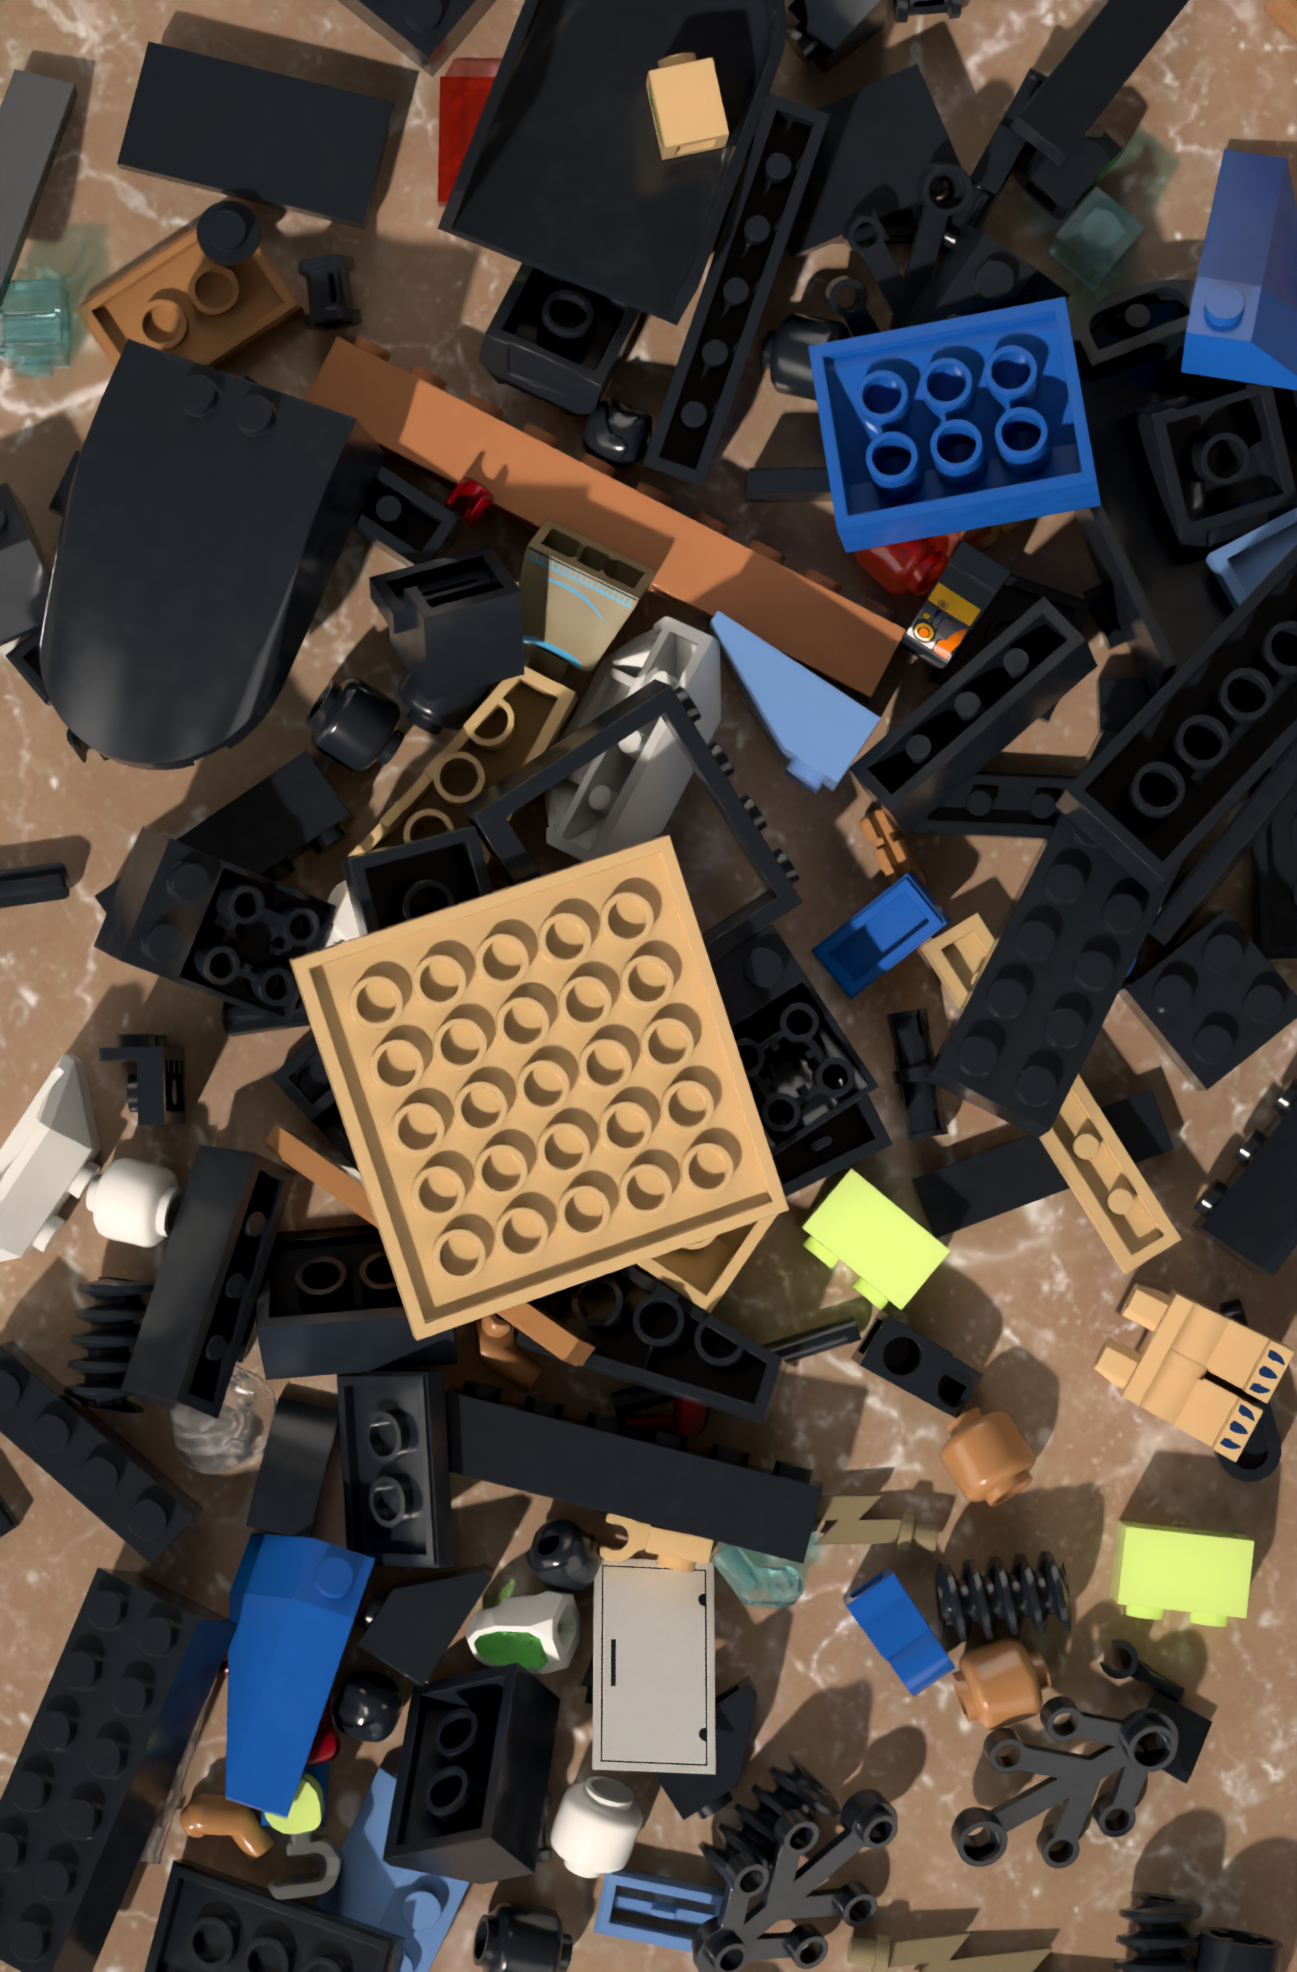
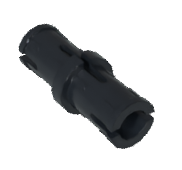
[887,1008,949,1140]

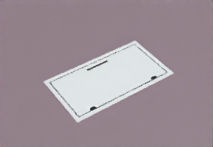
[592,1557,716,1774]

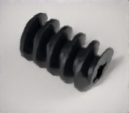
[64,1277,155,1413]
[935,1551,1072,1642]
[698,1754,841,1894]
[1113,1892,1203,1972]

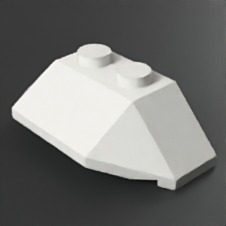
[545,616,721,862]
[0,1053,101,1262]

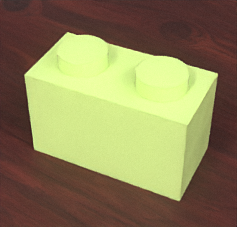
[800,1168,950,1310]
[1110,1520,1254,1627]

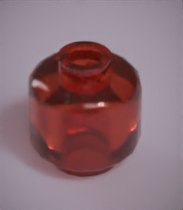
[856,534,951,596]

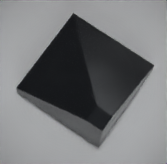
[1138,1691,1212,1784]

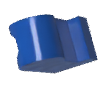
[843,1565,956,1697]

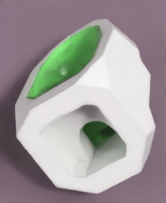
[465,1590,580,1674]

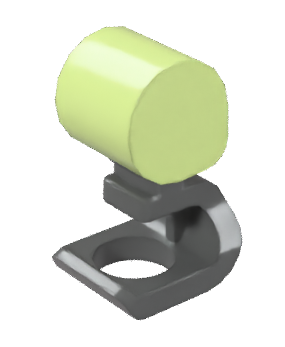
[264,1771,343,1900]

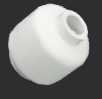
[86,1158,185,1248]
[550,1776,643,1878]

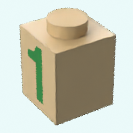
[646,53,729,160]

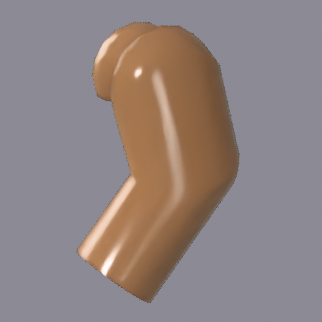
[474,1313,544,1393]
[179,1793,276,1862]

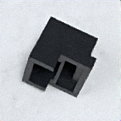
[369,545,525,701]

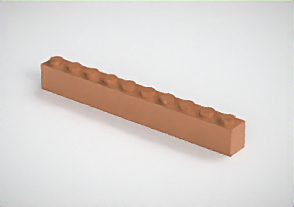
[304,336,906,704]

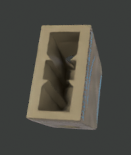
[518,519,657,683]

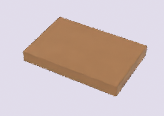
[74,226,304,369]

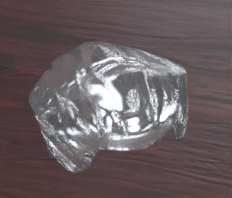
[169,1365,277,1475]

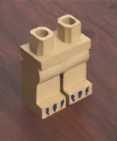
[1093,1283,1295,1462]

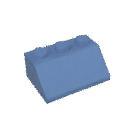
[315,1766,470,1972]

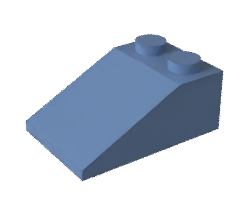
[709,610,881,795]

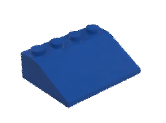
[808,297,1101,553]

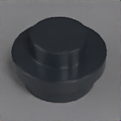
[196,200,261,266]

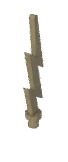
[814,1494,940,1552]
[847,1931,1053,1972]

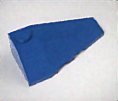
[1181,149,1297,390]
[225,1533,375,1819]

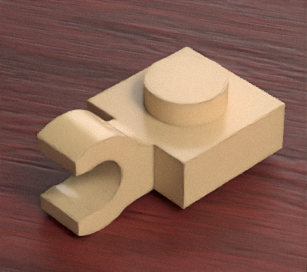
[599,1513,713,1572]

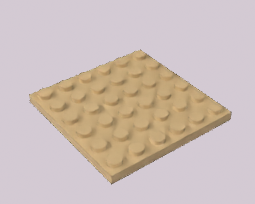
[289,835,789,1340]

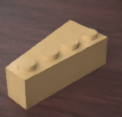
[347,666,578,874]

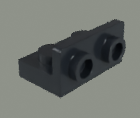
[99,1034,186,1125]

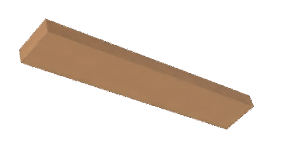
[263,1124,595,1367]

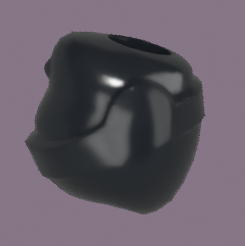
[581,397,652,468]
[526,1518,600,1593]
[332,1671,403,1743]

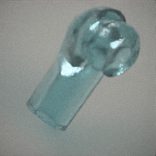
[710,1544,805,1609]

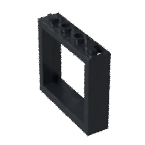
[460,679,803,964]

